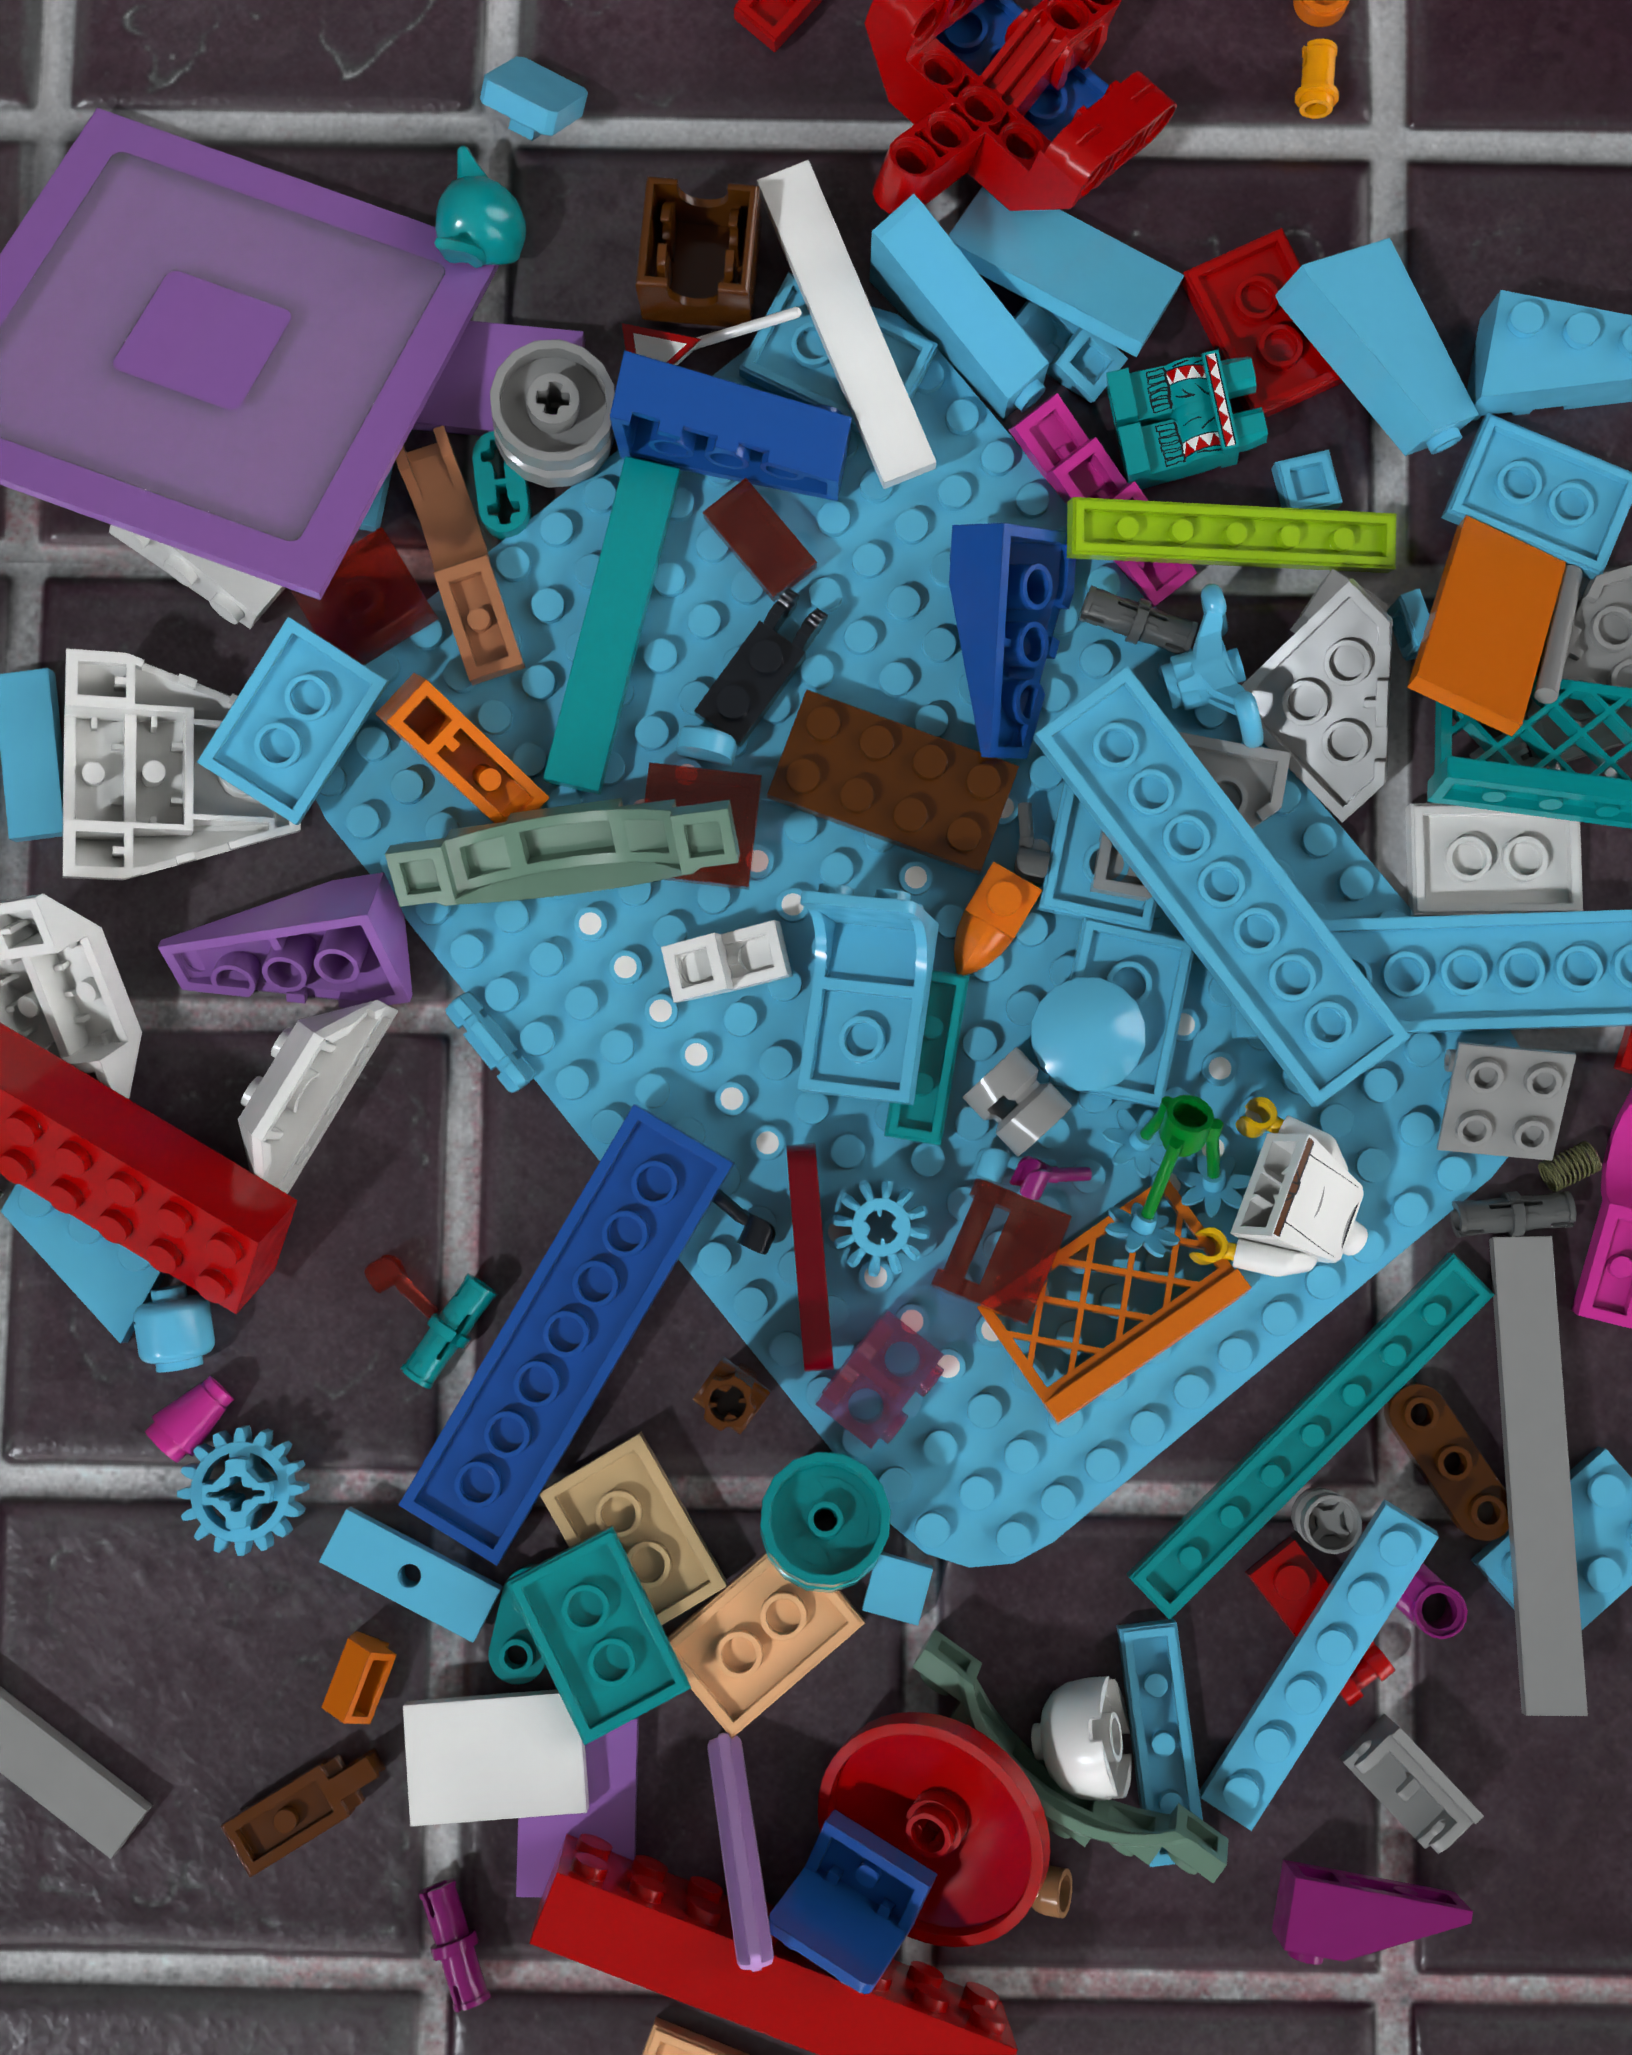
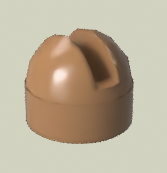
[1032,1866,1072,1919]

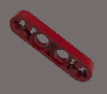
[787,1143,834,1372]

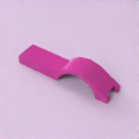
[1571,1088,1632,1329]

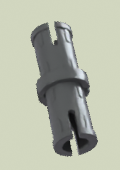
[1078,585,1198,654]
[1450,1191,1576,1238]

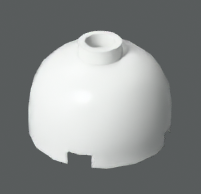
[1031,1676,1132,1801]

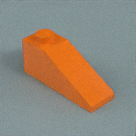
[375,673,550,823]

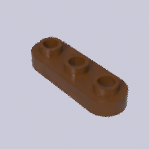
[1384,1383,1509,1541]

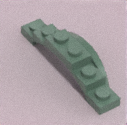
[385,798,740,907]
[912,1629,1228,1884]

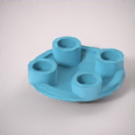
[1031,977,1145,1091]

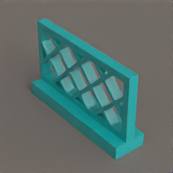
[1427,675,1632,829]

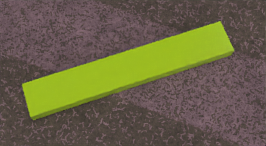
[1067,497,1396,573]

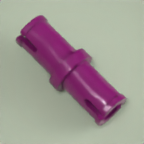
[418,1878,491,2012]

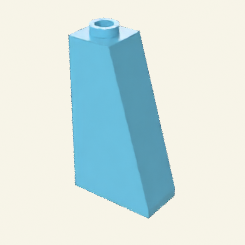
[869,194,1049,420]
[1275,238,1479,456]

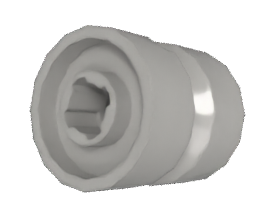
[962,1047,1072,1157]

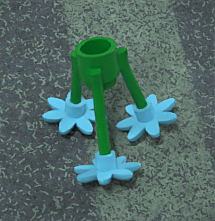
[1102,1095,1251,1258]

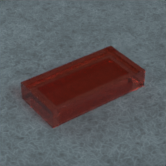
[702,478,817,602]

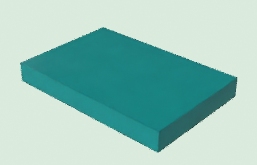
[506,1525,691,1745]

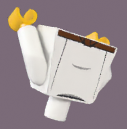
[1189,1097,1368,1277]

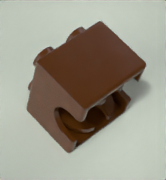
[636,176,762,327]

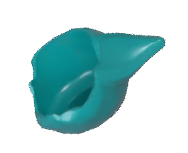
[434,145,527,268]

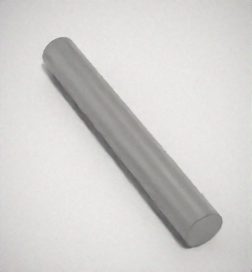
[1534,565,1583,704]

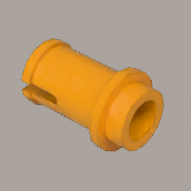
[1295,39,1339,119]

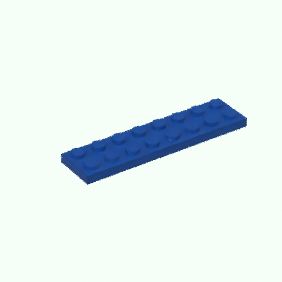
[399,1104,735,1566]

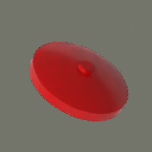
[818,1712,1050,1947]

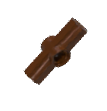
[692,1356,771,1435]

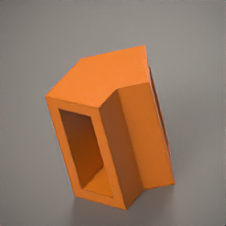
[321,1631,397,1724]

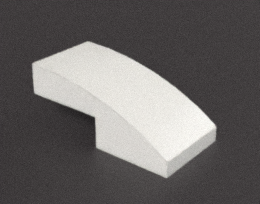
[661,920,793,1003]

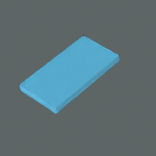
[948,186,1184,357]

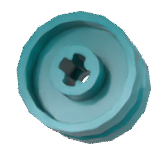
[760,1452,891,1593]

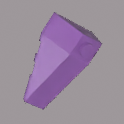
[158,872,413,1008]

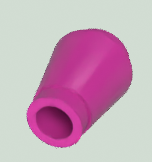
[145,1376,234,1463]

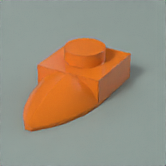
[954,861,1042,976]

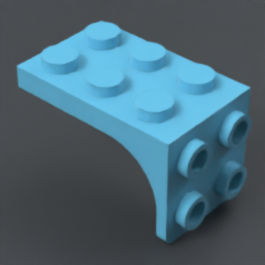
[797,883,939,1105]

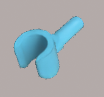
[971,1148,1056,1184]

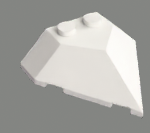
[0,894,142,1099]

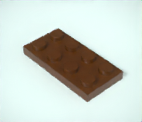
[767,689,1019,875]

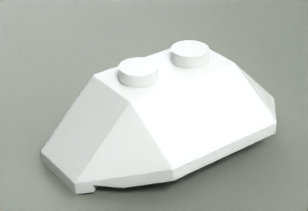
[238,1000,398,1194]

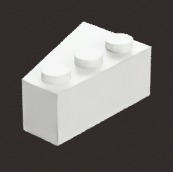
[109,525,285,629]

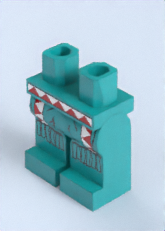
[1106,350,1268,489]

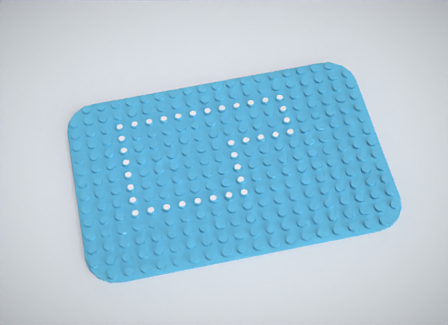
[316,306,1520,1568]

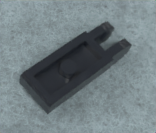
[694,588,828,747]

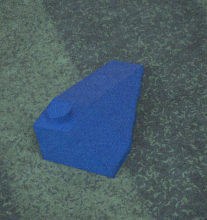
[949,523,1076,759]

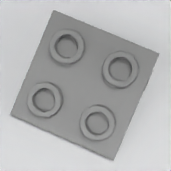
[1437,1042,1576,1161]

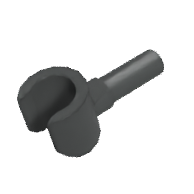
[1014,802,1050,884]

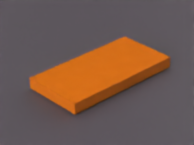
[1407,515,1566,737]

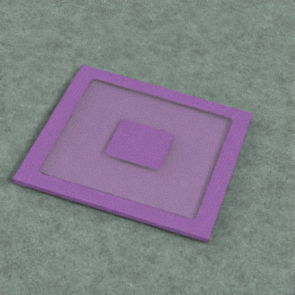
[0,108,500,600]

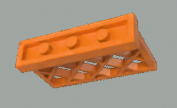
[977,1180,1252,1425]

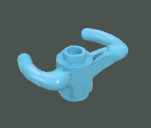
[1160,584,1264,748]

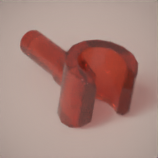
[364,1255,439,1319]

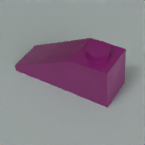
[1272,1859,1473,1965]

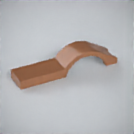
[396,425,526,685]

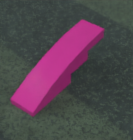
[1008,393,1197,607]

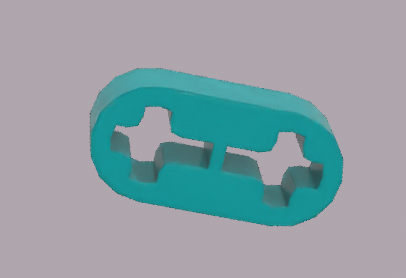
[472,431,532,541]

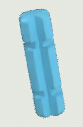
[446,992,535,1093]

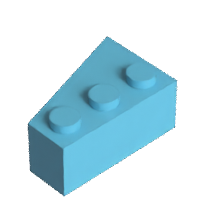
[1467,290,1632,421]

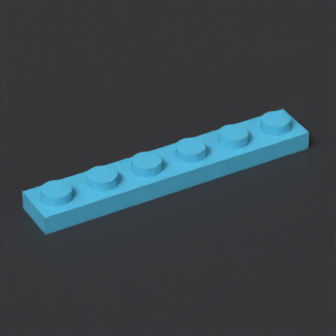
[1200,1499,1439,1831]

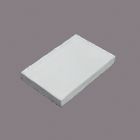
[1405,803,1583,917]
[403,1689,589,1826]

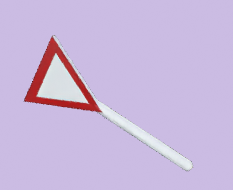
[622,307,801,366]

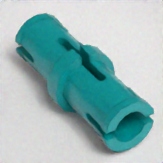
[400,1273,498,1389]

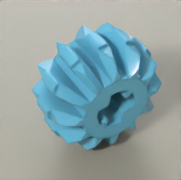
[831,1178,930,1277]

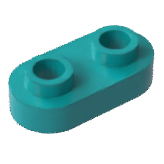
[488,1564,545,1684]

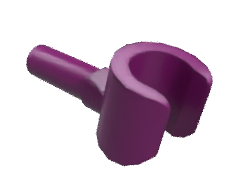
[1009,1156,1092,1200]

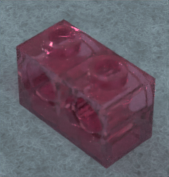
[815,1308,944,1448]

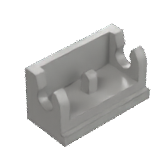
[1339,1713,1484,1854]

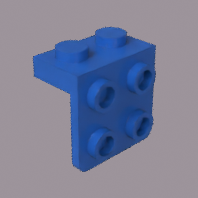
[768,1809,938,1994]

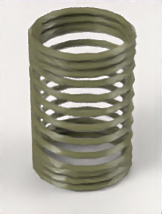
[1538,1141,1602,1192]

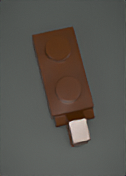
[220,1748,386,1877]

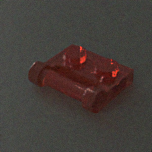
[930,1178,1072,1327]

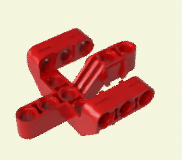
[864,0,1177,214]

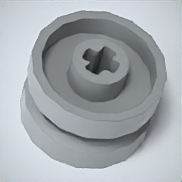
[490,339,615,488]

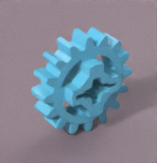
[177,1425,310,1556]

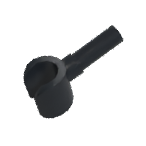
[712,1190,776,1255]

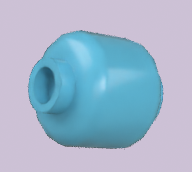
[133,1285,215,1373]

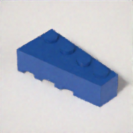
[610,350,852,501]

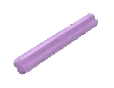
[707,1733,774,1972]

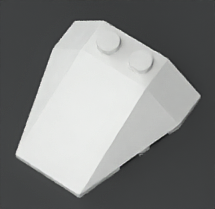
[63,648,301,880]

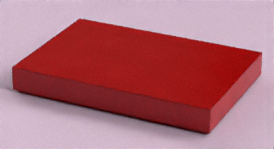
[1181,228,1344,418]

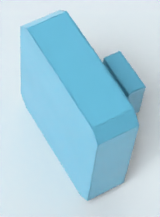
[480,56,588,141]

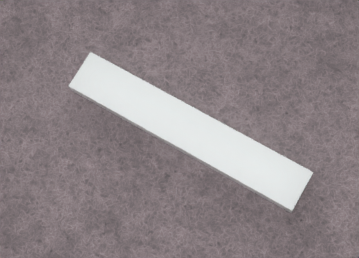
[757,160,936,489]

